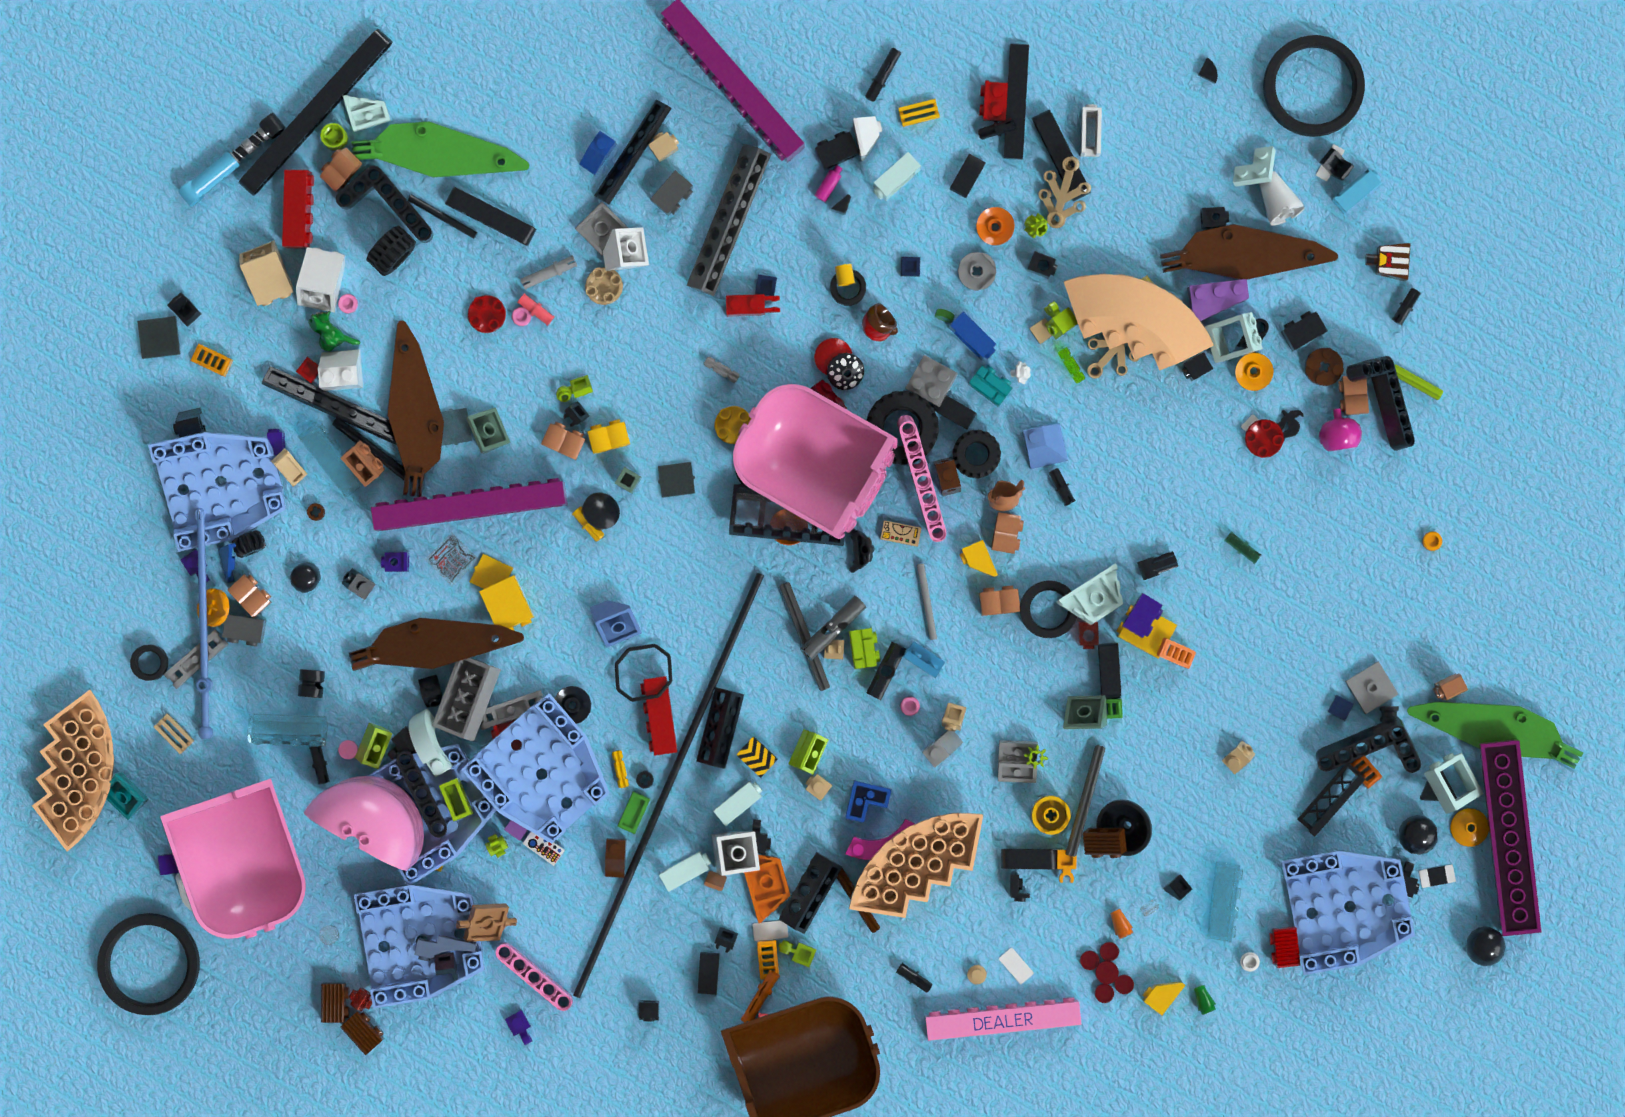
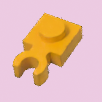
[1057,850,1077,883]

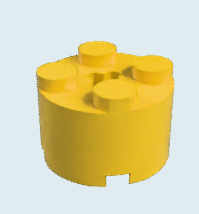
[1031,795,1071,835]

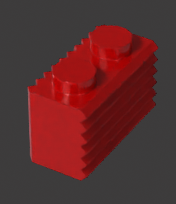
[1269,926,1301,968]

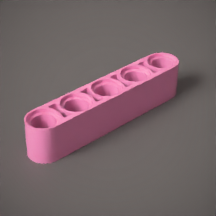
[495,943,573,1011]

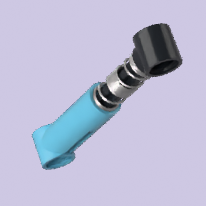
[178,113,286,207]

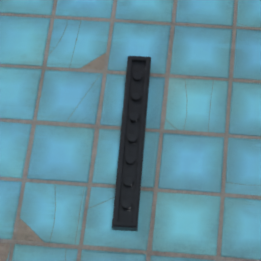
[262,366,396,445]

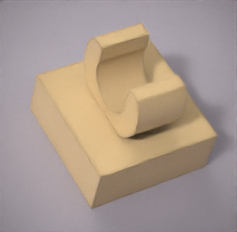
[824,640,844,659]

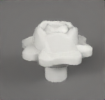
[1010,361,1031,384]

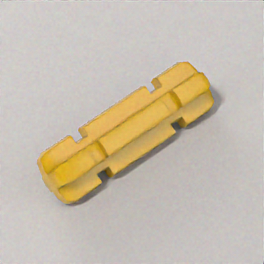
[612,750,629,788]

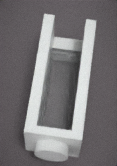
[1080,104,1102,157]

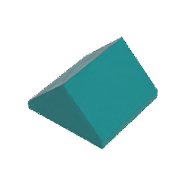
[106,772,149,820]

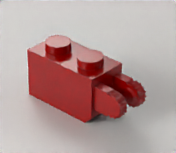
[726,294,780,317]

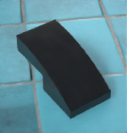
[950,154,986,198]
[933,395,977,430]
[698,952,720,995]

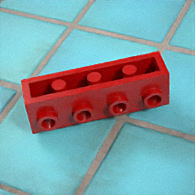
[282,170,314,249]
[640,676,678,756]

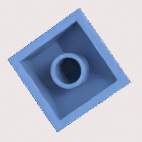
[1022,423,1068,469]
[590,600,642,648]

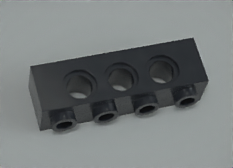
[779,852,842,934]

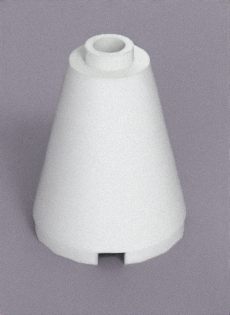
[1259,171,1304,226]

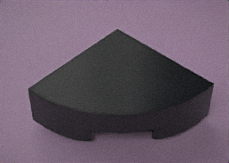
[1198,58,1218,84]

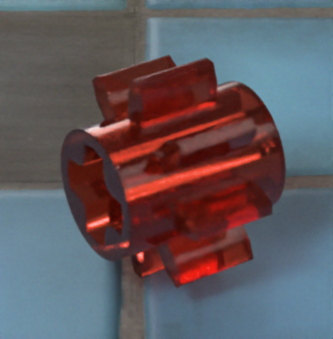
[349,987,372,1011]

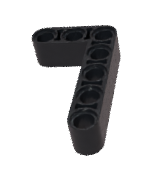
[336,166,434,243]
[1346,356,1415,451]
[1316,718,1421,773]

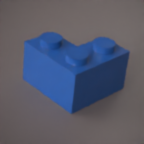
[845,780,892,823]

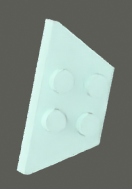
[1056,563,1123,625]

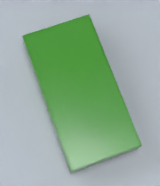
[617,791,650,834]

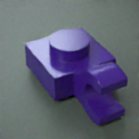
[181,549,210,583]
[505,1010,533,1045]

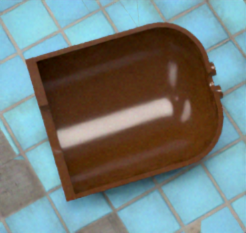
[721,996,880,1117]

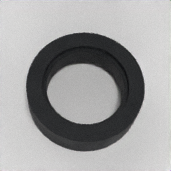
[1020,581,1077,638]

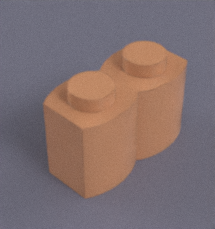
[320,148,363,192]
[1338,376,1369,416]
[541,422,586,460]
[991,512,1024,554]
[228,574,272,618]
[979,585,1020,616]
[1433,673,1468,701]

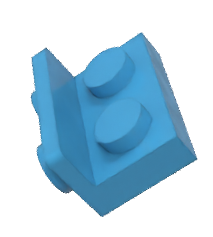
[903,642,945,678]

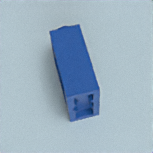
[949,311,996,360]

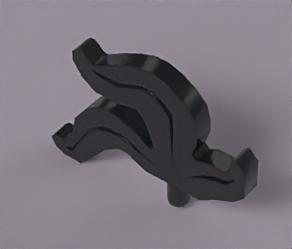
[1276,410,1304,441]

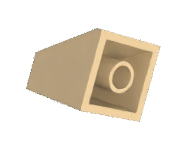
[239,240,293,306]

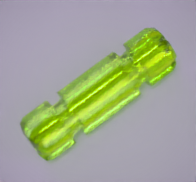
[1058,347,1085,383]

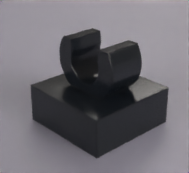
[563,401,590,427]
[714,927,738,953]

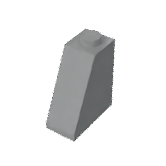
[921,730,963,768]

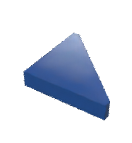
[218,543,236,583]

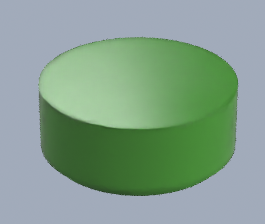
[935,309,955,323]

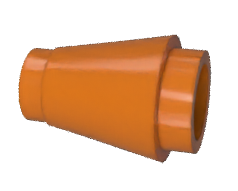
[1110,909,1133,939]

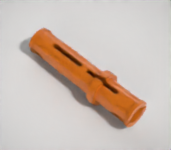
[741,970,780,1022]

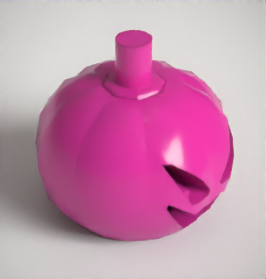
[1319,408,1362,451]

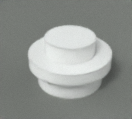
[1240,952,1260,972]

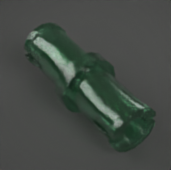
[1224,531,1262,564]

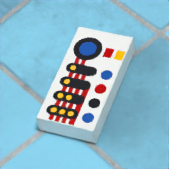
[523,832,565,866]

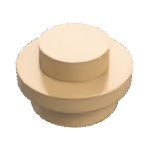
[967,965,987,984]

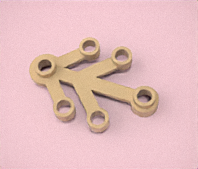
[1038,156,1091,228]
[1087,332,1140,379]

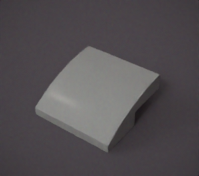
[998,740,1038,783]

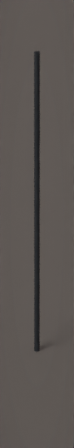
[573,573,764,998]

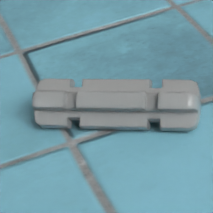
[704,357,740,383]

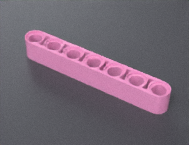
[897,415,947,542]

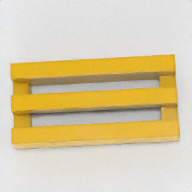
[898,99,940,127]

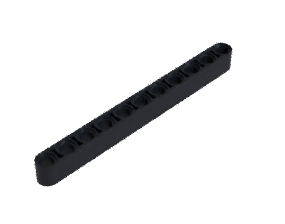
[239,29,393,196]

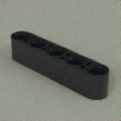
[1032,110,1091,202]
[445,187,537,246]
[396,749,447,838]

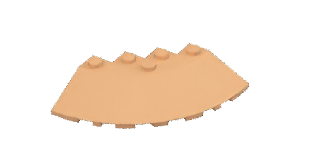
[1064,273,1214,371]
[32,689,114,851]
[849,813,983,918]

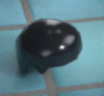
[290,562,321,593]

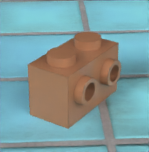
[340,440,385,487]

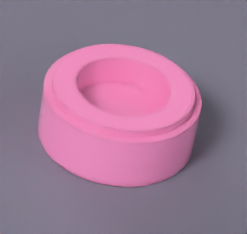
[338,294,358,314]
[512,307,531,326]
[900,697,920,716]
[338,740,358,759]

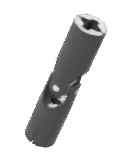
[800,596,866,661]

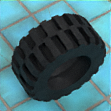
[866,390,939,465]

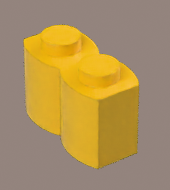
[587,419,630,454]

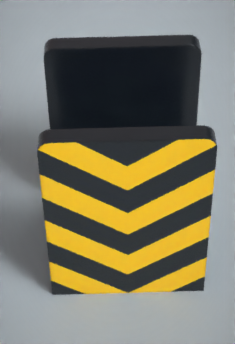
[737,737,778,778]

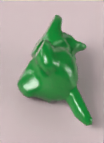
[308,311,360,352]

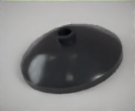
[1096,799,1152,856]

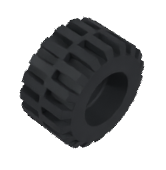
[366,225,416,276]
[952,430,1001,479]

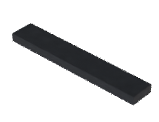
[1004,44,1029,160]
[594,100,672,204]

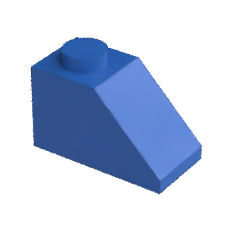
[579,131,617,175]

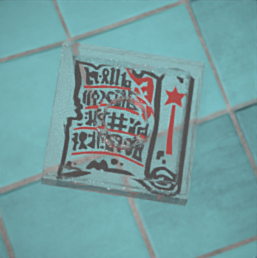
[425,533,479,587]

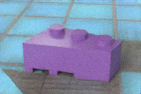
[1187,279,1249,322]

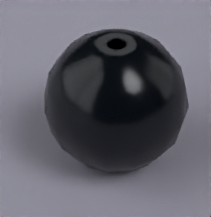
[1399,815,1438,855]
[1466,926,1506,966]

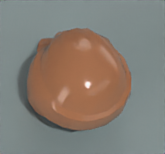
[988,480,1025,512]

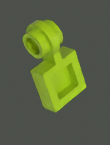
[556,375,593,402]
[778,940,816,967]

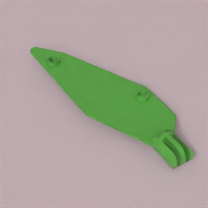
[351,121,529,178]
[1407,702,1583,769]

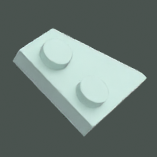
[343,95,391,132]

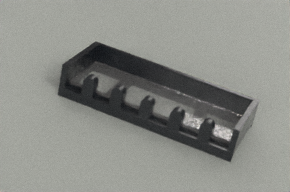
[729,483,845,546]

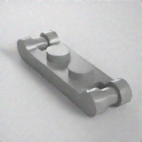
[164,630,228,689]
[480,690,543,730]

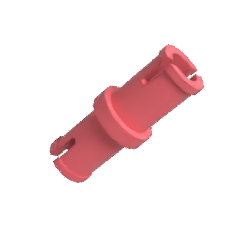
[517,293,555,326]

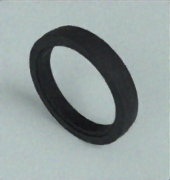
[1263,35,1365,137]
[97,913,200,1015]

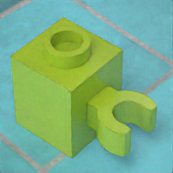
[1044,301,1078,340]

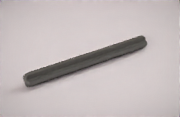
[779,582,830,691]
[1066,745,1105,857]

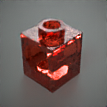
[1078,622,1099,649]

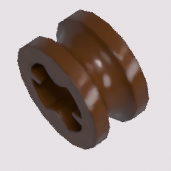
[307,503,325,521]

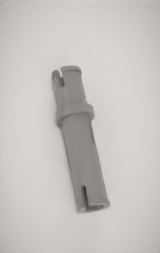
[520,255,577,290]

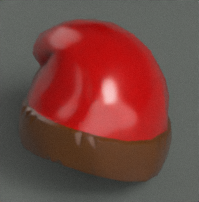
[862,303,898,342]

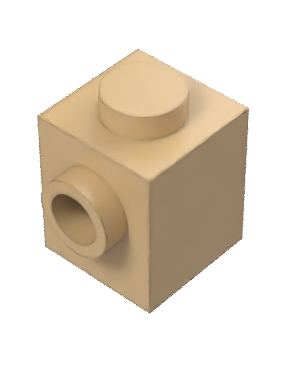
[648,132,679,162]
[805,774,832,801]

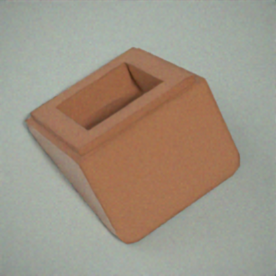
[704,871,727,891]

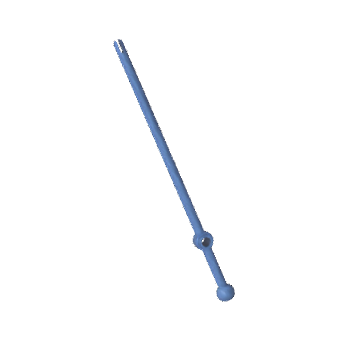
[196,509,213,739]

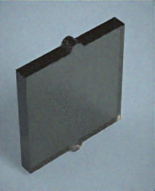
[441,408,472,446]
[658,462,695,498]

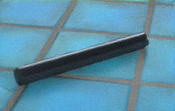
[332,418,410,480]

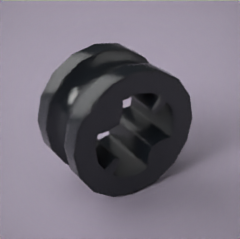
[636,771,654,789]

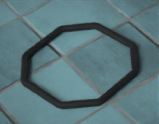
[615,644,672,702]

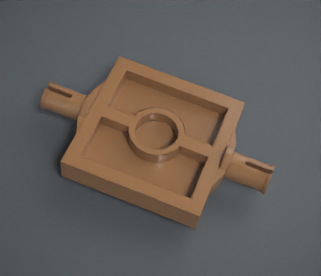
[456,903,517,942]

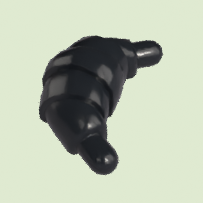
[847,528,875,573]

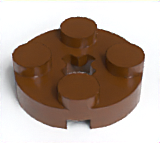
[1305,348,1344,386]

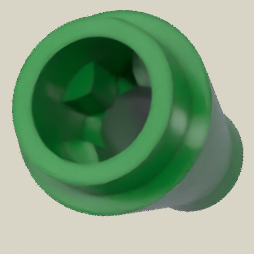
[1194,985,1216,1015]

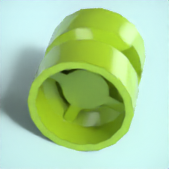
[320,123,348,151]

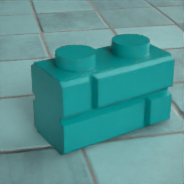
[968,365,1013,407]

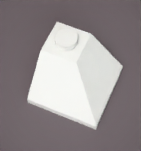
[853,116,882,161]
[603,228,649,271]

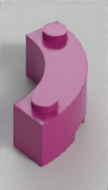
[845,819,915,860]

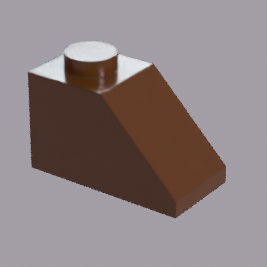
[605,838,627,878]

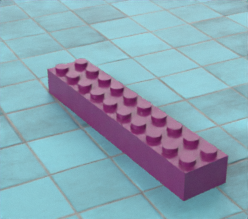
[661,0,805,163]
[371,478,568,531]
[1479,739,1542,936]

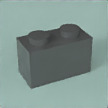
[650,170,693,216]
[222,615,266,646]

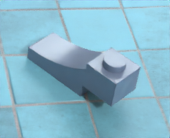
[414,935,477,961]

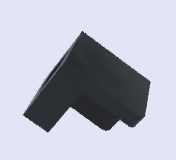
[434,952,458,981]

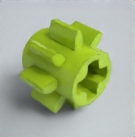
[1024,213,1048,238]
[1024,744,1048,769]
[485,834,509,858]

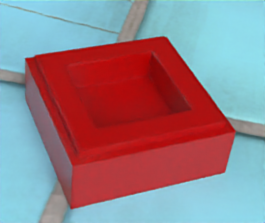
[296,357,319,384]

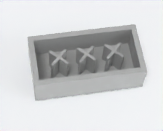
[432,658,501,741]

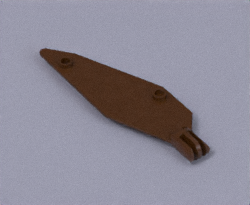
[1160,224,1338,280]
[387,321,444,497]
[349,618,524,671]

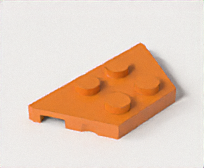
[744,854,791,923]

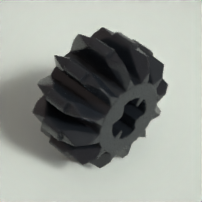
[231,530,266,558]

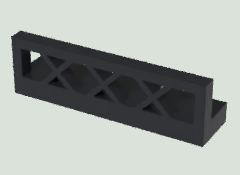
[696,687,744,769]
[1297,763,1366,837]

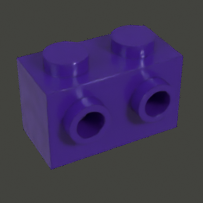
[1122,593,1163,638]

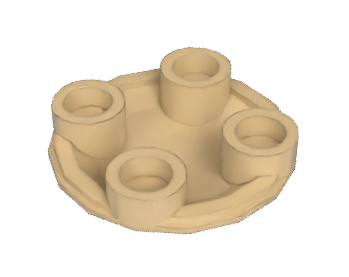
[585,267,623,305]

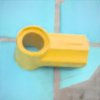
[835,264,855,286]

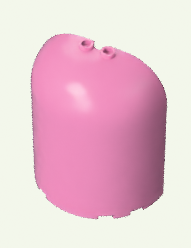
[733,384,898,539]
[304,776,424,871]
[160,779,306,939]

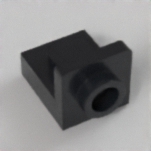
[1010,874,1030,902]

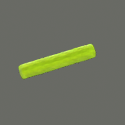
[1395,364,1443,400]

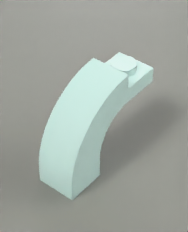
[409,708,453,777]

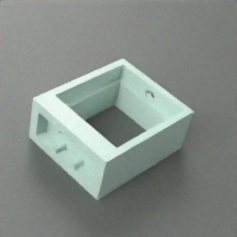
[873,152,921,201]
[1204,312,1263,363]
[1424,753,1484,814]
[713,781,763,826]
[659,851,711,892]

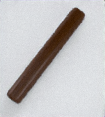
[836,865,880,933]

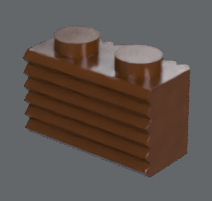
[1083,828,1127,858]
[321,983,350,1023]
[340,1010,385,1055]

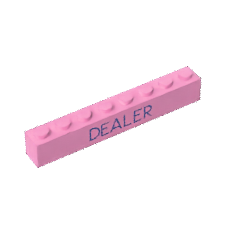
[925,997,1082,1041]

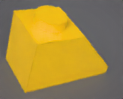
[959,540,998,577]
[1142,981,1185,1015]

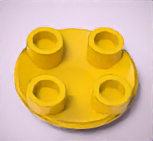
[714,406,751,444]

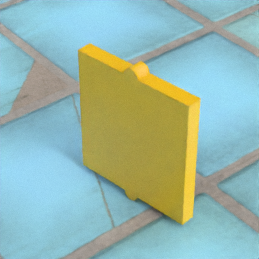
[470,554,513,589]

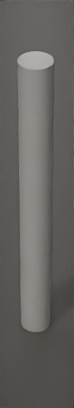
[917,564,937,640]

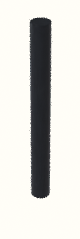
[408,194,478,239]

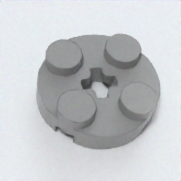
[958,252,996,291]

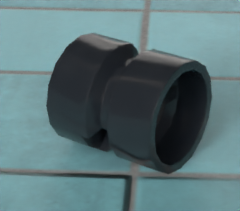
[298,669,325,698]

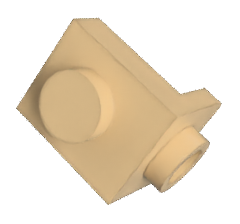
[942,703,966,731]
[1222,741,1255,774]

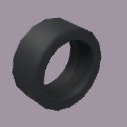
[830,270,866,306]
[130,645,168,681]

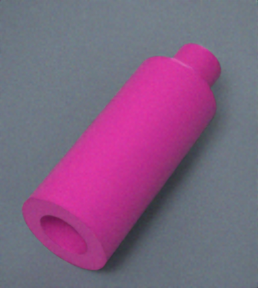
[814,165,843,203]

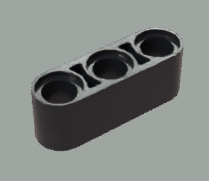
[1098,643,1121,699]
[1001,849,1057,870]

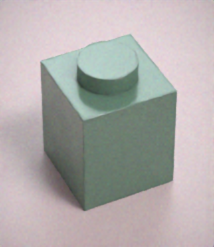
[615,467,642,494]

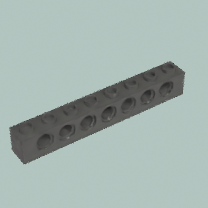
[686,144,771,296]

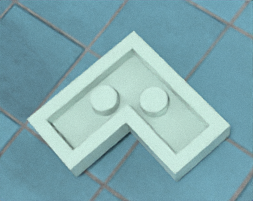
[1233,146,1276,187]

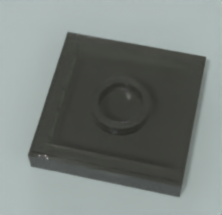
[137,316,181,359]

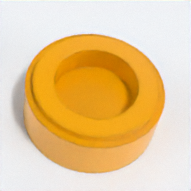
[1422,532,1442,551]

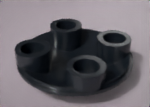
[581,493,620,530]

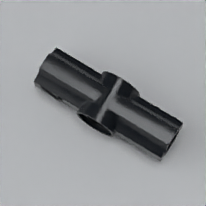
[866,642,906,700]

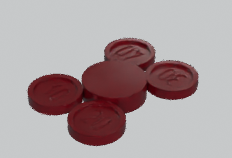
[1080,942,1134,1003]

